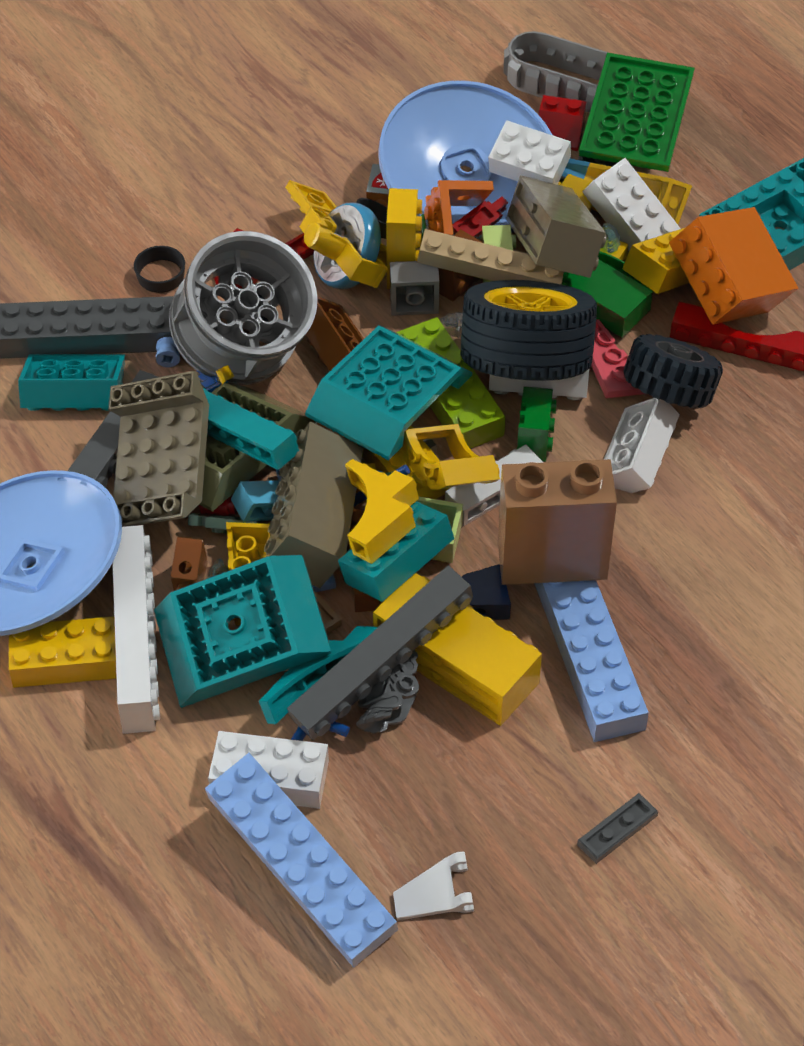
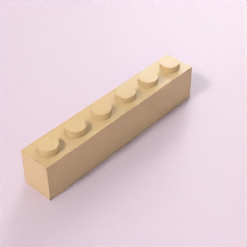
[417,229,564,284]

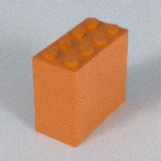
[669,207,799,325]

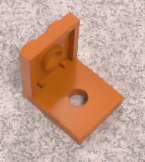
[424,180,494,236]

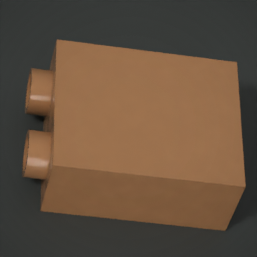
[498,459,617,585]

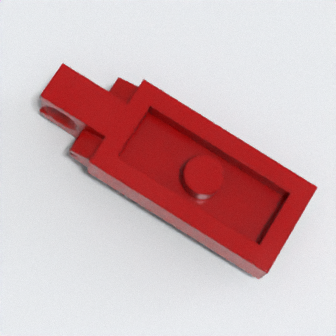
[452,196,508,238]

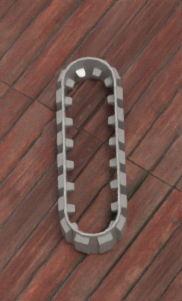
[503,31,609,113]

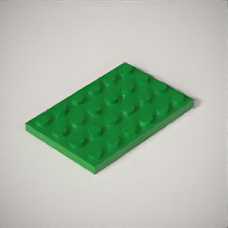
[579,52,695,172]

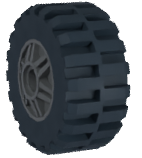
[623,334,723,408]

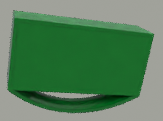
[561,251,653,338]

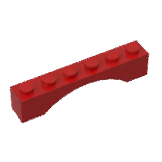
[670,302,804,371]

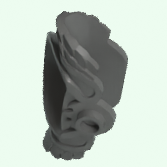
[356,650,419,734]

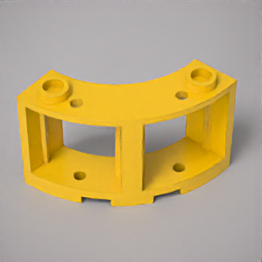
[399,424,500,490]

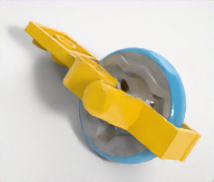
[285,180,388,289]

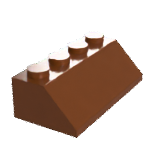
[306,296,364,372]

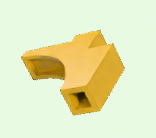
[345,459,419,564]

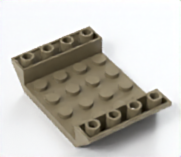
[109,371,209,527]

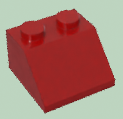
[538,95,587,151]

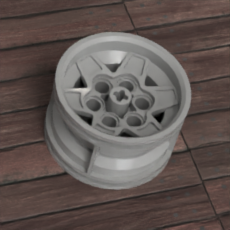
[169,231,317,385]

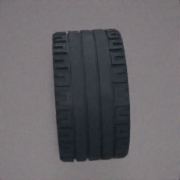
[460,280,597,381]

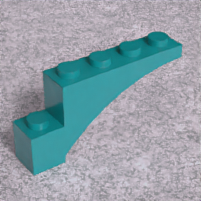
[259,626,378,724]

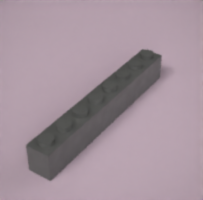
[287,565,473,740]

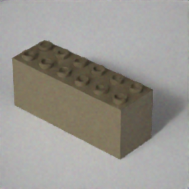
[506,175,606,278]
[264,422,364,588]

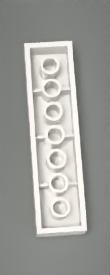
[113,525,160,734]

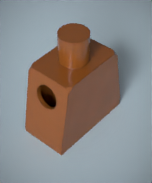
[171,537,208,591]

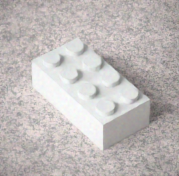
[582,158,681,251]
[208,731,329,809]

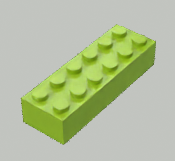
[396,317,505,449]

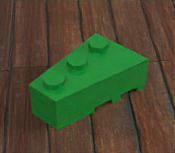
[517,386,557,462]

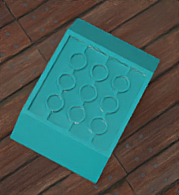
[305,325,473,461]

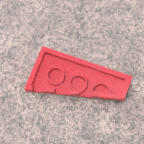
[591,319,645,398]

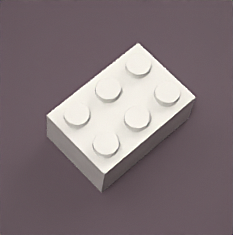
[488,120,571,185]

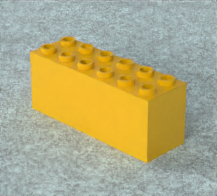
[373,573,542,726]

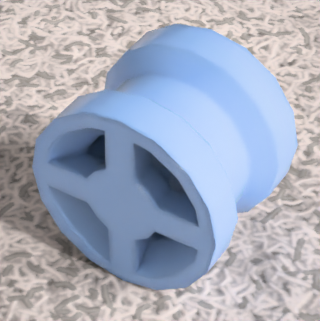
[156,337,180,367]

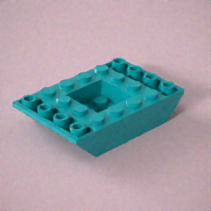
[699,158,804,271]
[154,555,332,708]

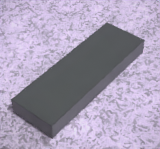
[577,793,658,864]

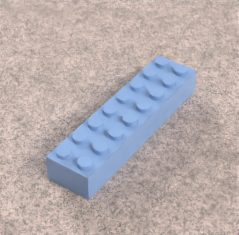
[534,580,649,742]
[205,753,398,968]

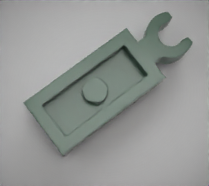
[188,513,260,533]

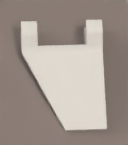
[393,852,474,921]

